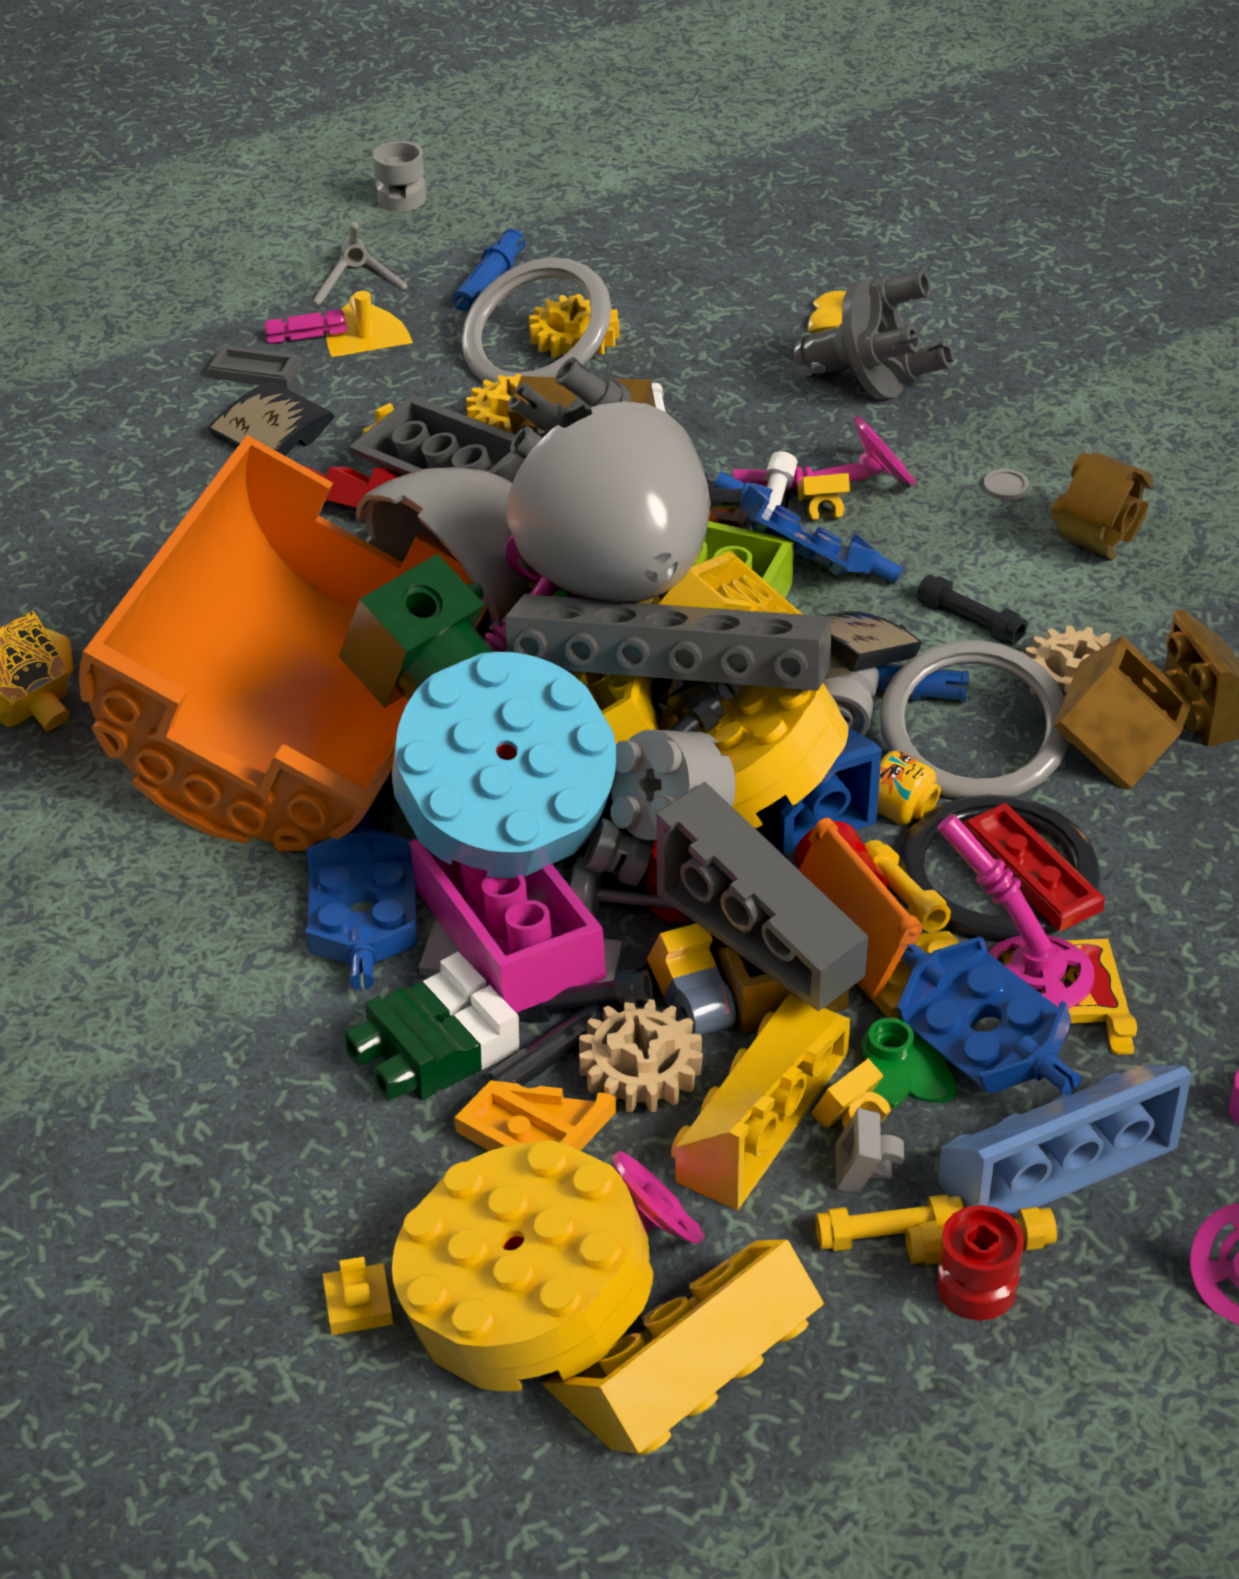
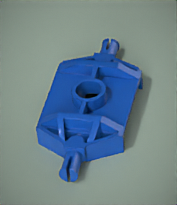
[713,470,904,584]
[306,809,417,990]
[897,937,1081,1095]

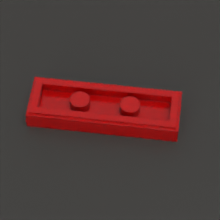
[963,803,1105,932]

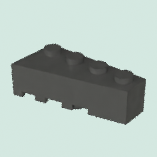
[657,782,869,1012]

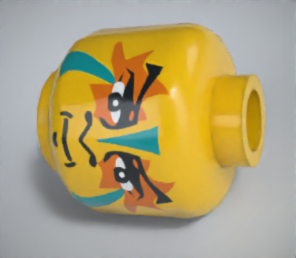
[877,750,941,825]

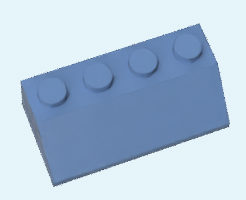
[938,1065,1192,1217]

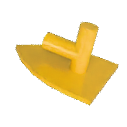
[326,291,413,357]

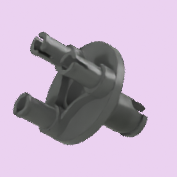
[794,270,954,400]
[508,357,631,460]

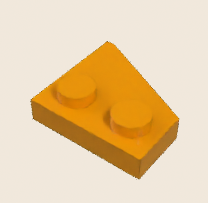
[454,1080,616,1151]

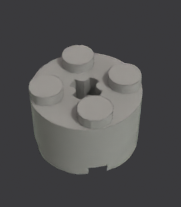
[610,730,735,840]

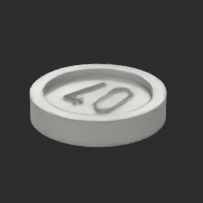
[983,469,1029,500]

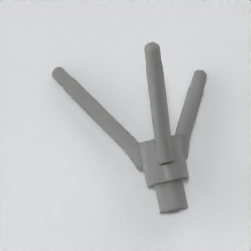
[313,222,408,305]

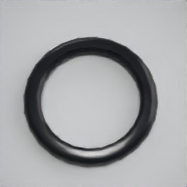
[898,794,1100,942]

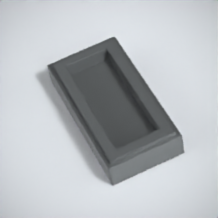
[207,345,302,389]

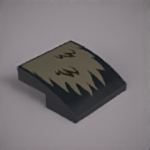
[207,381,335,456]
[820,611,923,672]

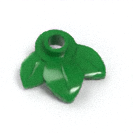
[861,1018,956,1108]

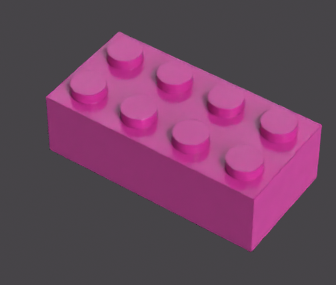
[409,839,606,1013]

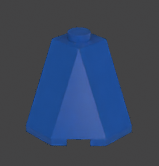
[777,728,882,854]

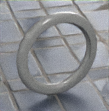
[462,257,611,383]
[879,640,1069,799]

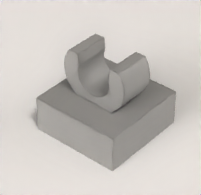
[835,1108,904,1192]

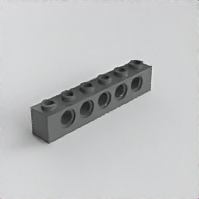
[506,594,831,691]

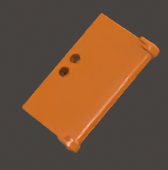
[799,818,923,999]

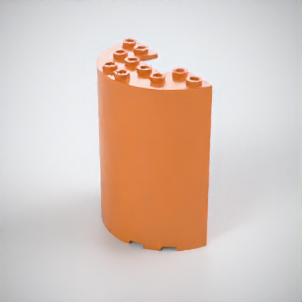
[79,435,488,851]

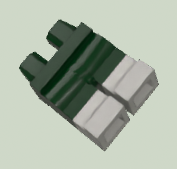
[344,952,519,1102]

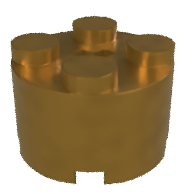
[1050,452,1153,560]

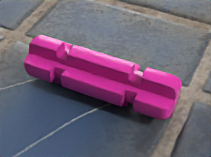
[265,309,347,344]

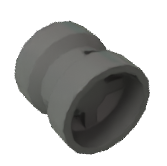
[583,817,654,887]

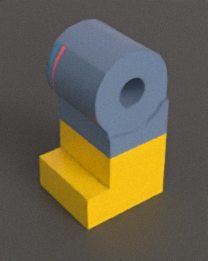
[647,923,736,1036]

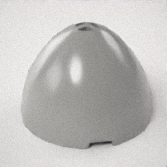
[506,401,711,602]
[356,467,533,641]

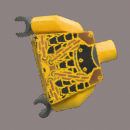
[0,610,74,732]

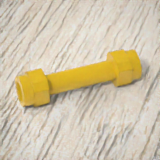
[864,840,951,933]
[815,1194,964,1251]
[905,1206,1057,1265]

